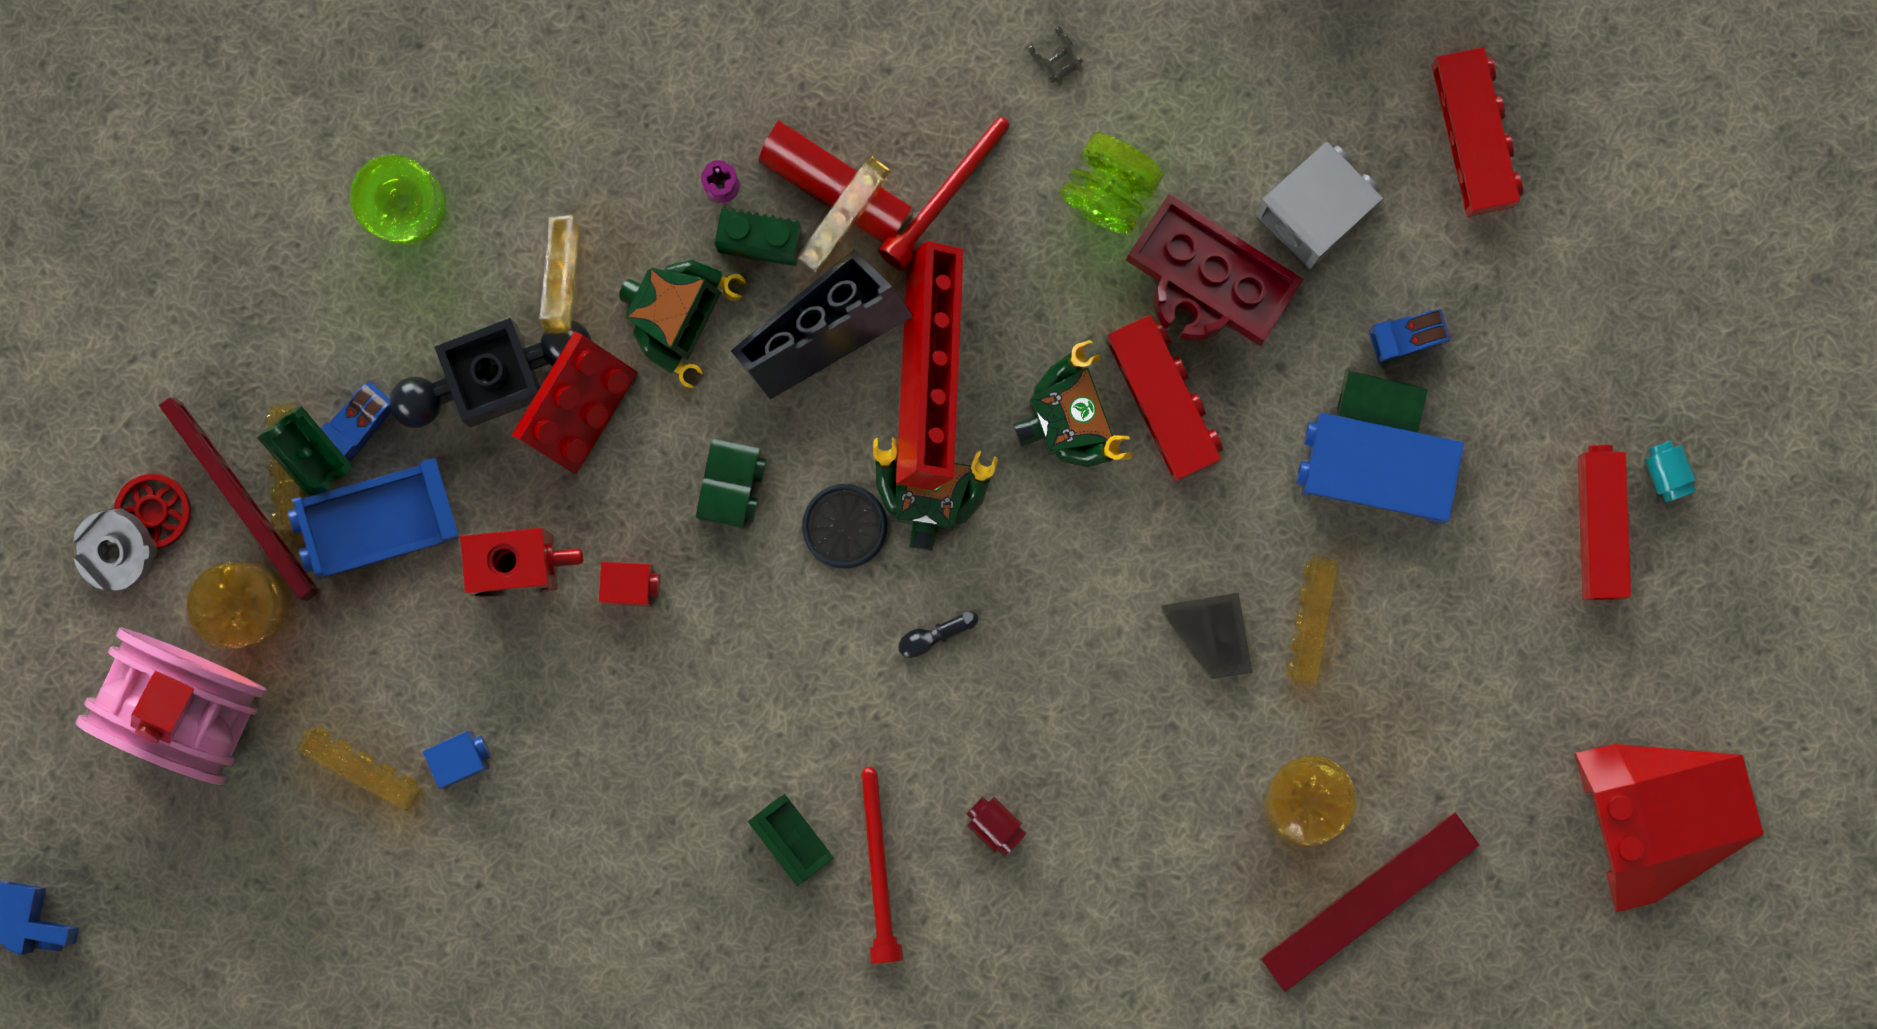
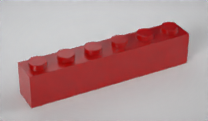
[896,241,964,491]

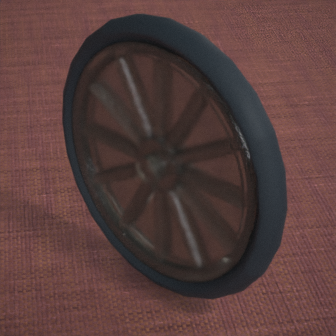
[802,484,887,569]

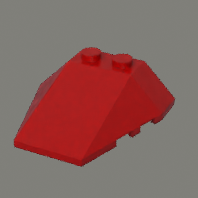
[1575,744,1763,912]

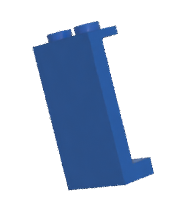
[1296,413,1464,524]
[287,458,459,580]

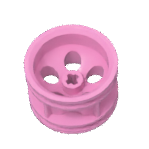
[75,627,267,785]

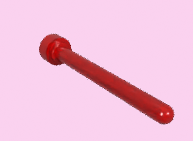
[878,117,1009,271]
[861,767,903,964]

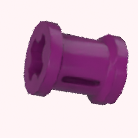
[701,160,739,203]

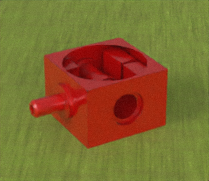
[460,528,583,598]

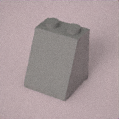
[1255,142,1383,270]

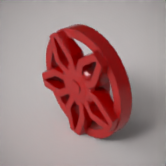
[114,474,191,549]

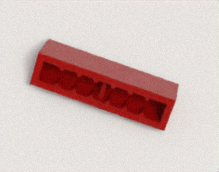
[759,120,913,244]

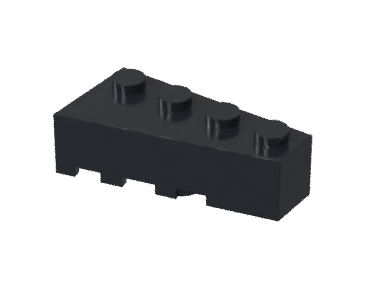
[731,249,913,400]

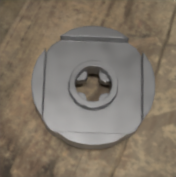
[73,508,157,590]

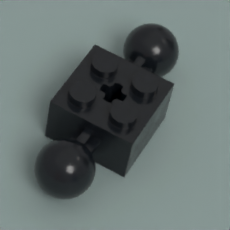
[389,318,592,428]

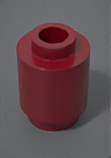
[966,797,1027,857]

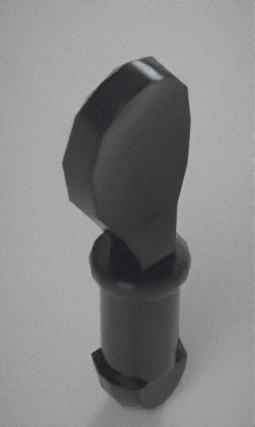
[899,611,979,658]

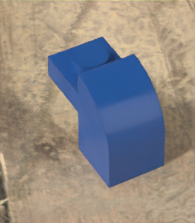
[0,881,79,955]

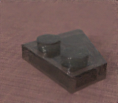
[1161,593,1253,680]

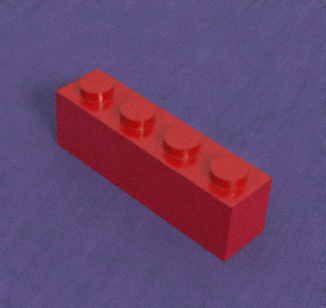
[1431,47,1523,218]
[1106,314,1223,483]

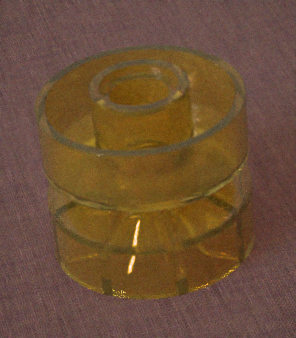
[187,561,289,649]
[1263,756,1356,848]

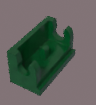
[1337,370,1428,433]
[257,405,354,497]
[747,794,834,887]

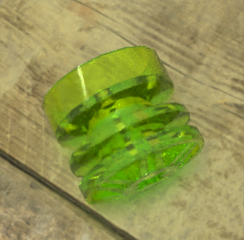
[1059,132,1165,235]
[350,155,446,245]

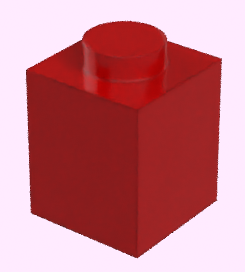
[599,561,660,607]
[130,670,194,744]

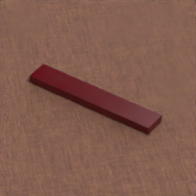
[158,397,319,601]
[1260,812,1480,992]

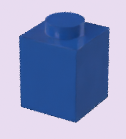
[422,731,491,789]

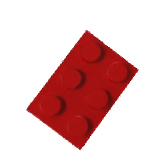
[512,331,638,474]

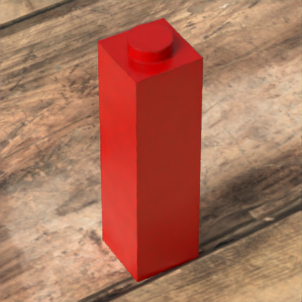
[1577,445,1631,600]

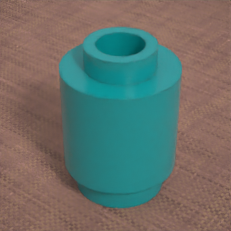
[1644,440,1696,503]

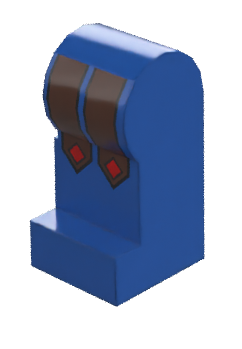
[1369,309,1451,365]
[321,382,391,461]

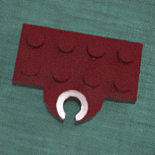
[1125,194,1304,346]

